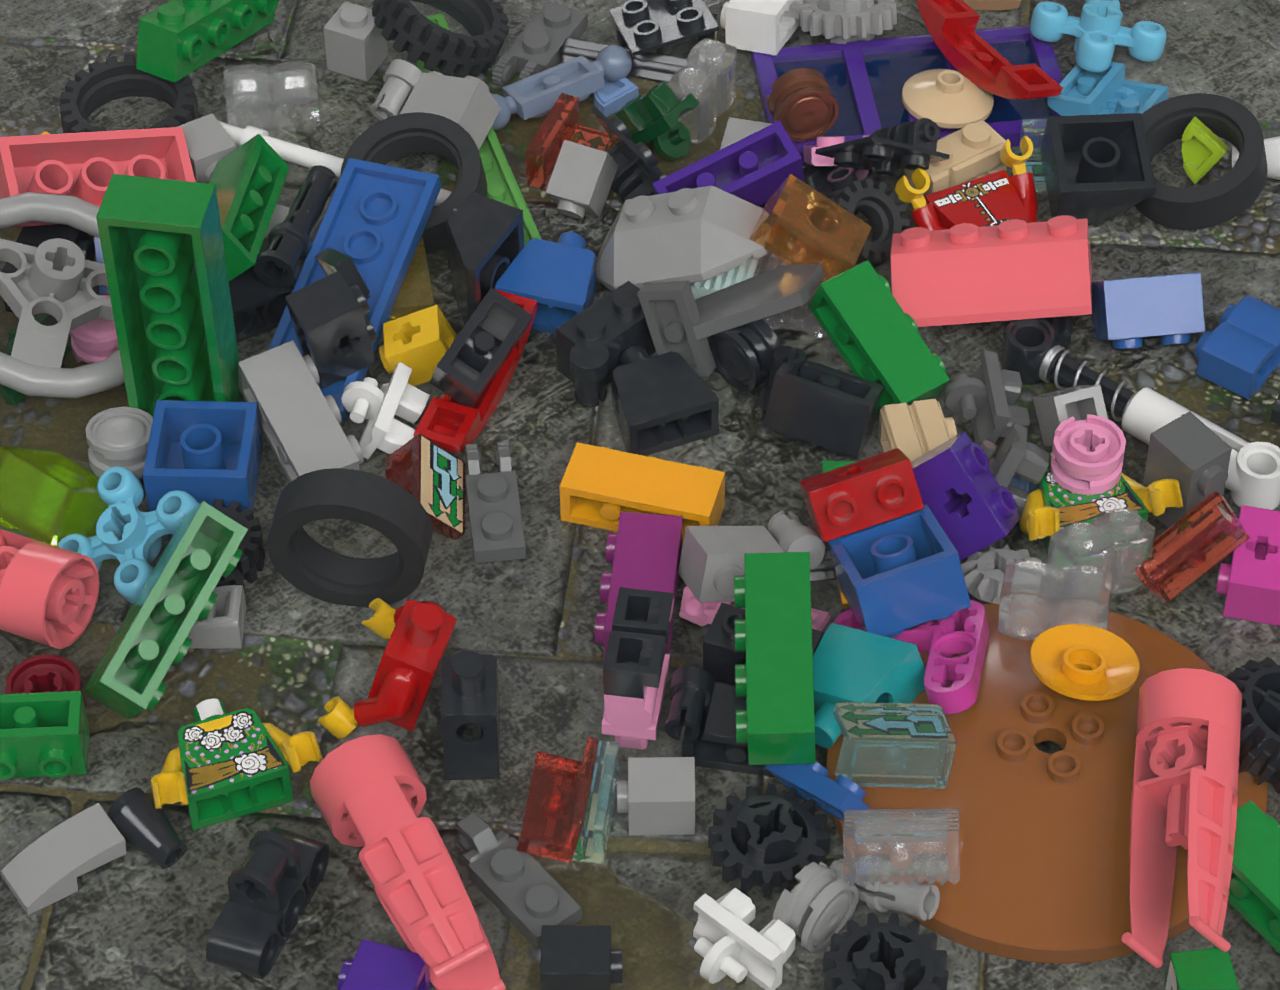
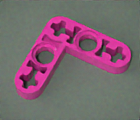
[833,600,989,714]

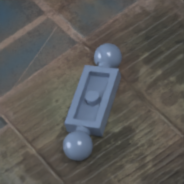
[491,45,632,131]

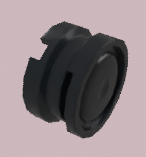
[709,319,781,392]

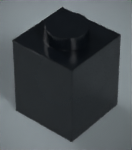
[540,925,623,990]

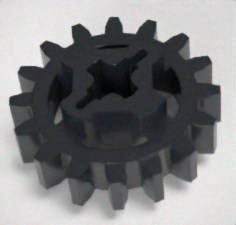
[708,784,830,898]
[823,912,949,990]

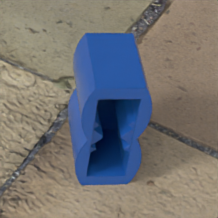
[1194,295,1280,399]

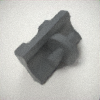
[944,350,1030,446]
[980,422,1049,517]

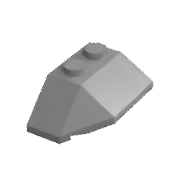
[596,185,778,291]

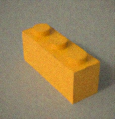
[559,442,725,541]

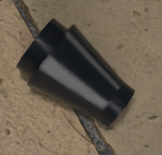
[107,787,187,869]

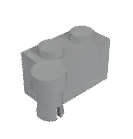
[370,59,501,150]
[678,511,825,602]

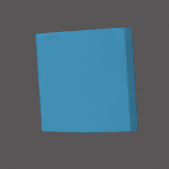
[1047,62,1168,116]

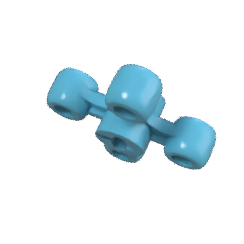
[1030,0,1167,72]
[57,466,199,604]

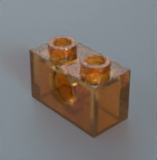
[749,174,872,284]

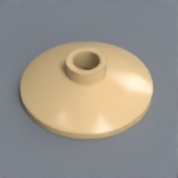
[902,69,994,129]

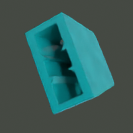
[813,623,926,748]

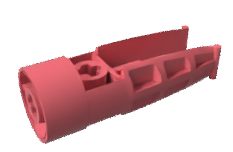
[0,529,100,649]
[1121,668,1242,969]
[310,734,506,990]

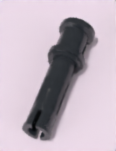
[253,165,338,288]

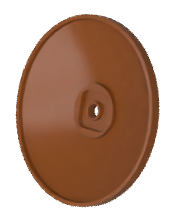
[826,600,1268,964]

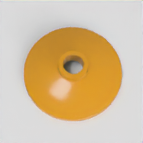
[1029,624,1140,701]

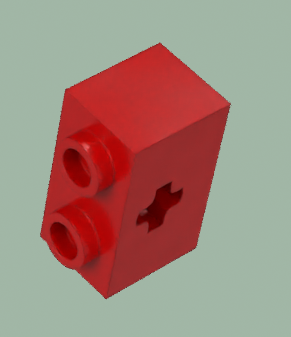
[799,448,924,542]

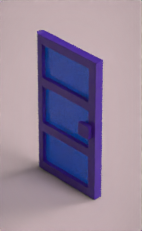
[751,25,1063,166]

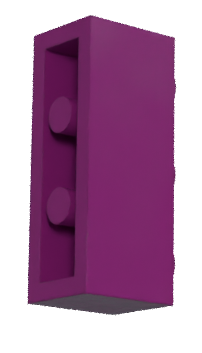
[594,512,683,661]

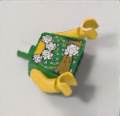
[1019,453,1183,567]
[151,699,323,830]

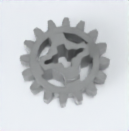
[799,0,897,44]

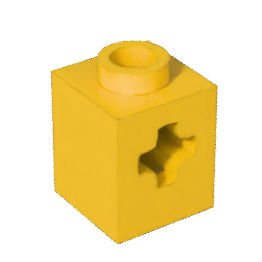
[379,305,457,386]

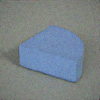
[593,77,639,117]

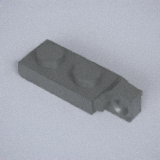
[456,813,582,949]

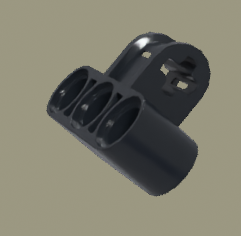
[206,827,330,979]

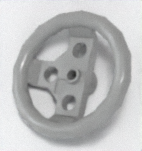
[0,192,125,399]

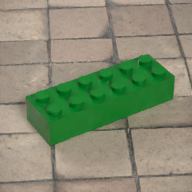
[96,174,245,417]

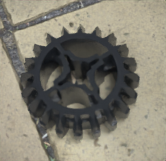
[1226,657,1280,794]

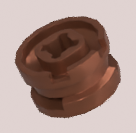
[766,68,839,142]

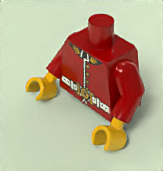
[895,136,1038,231]
[318,598,457,739]

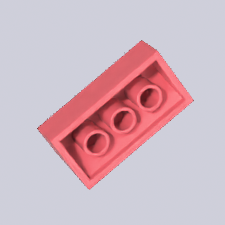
[0,127,195,227]
[890,215,1092,327]

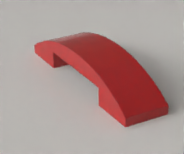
[917,0,1063,99]
[413,289,538,453]

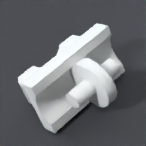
[341,362,430,459]
[693,888,796,990]

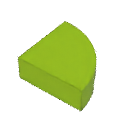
[1181,116,1230,184]

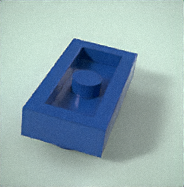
[765,762,879,834]

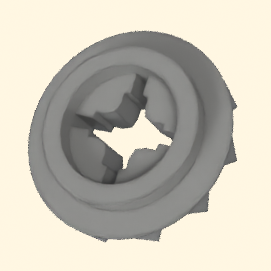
[961,544,1045,604]

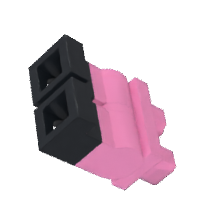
[602,587,674,750]

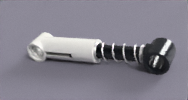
[1002,318,1280,510]

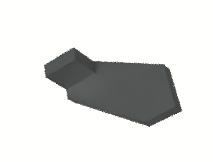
[637,263,825,377]

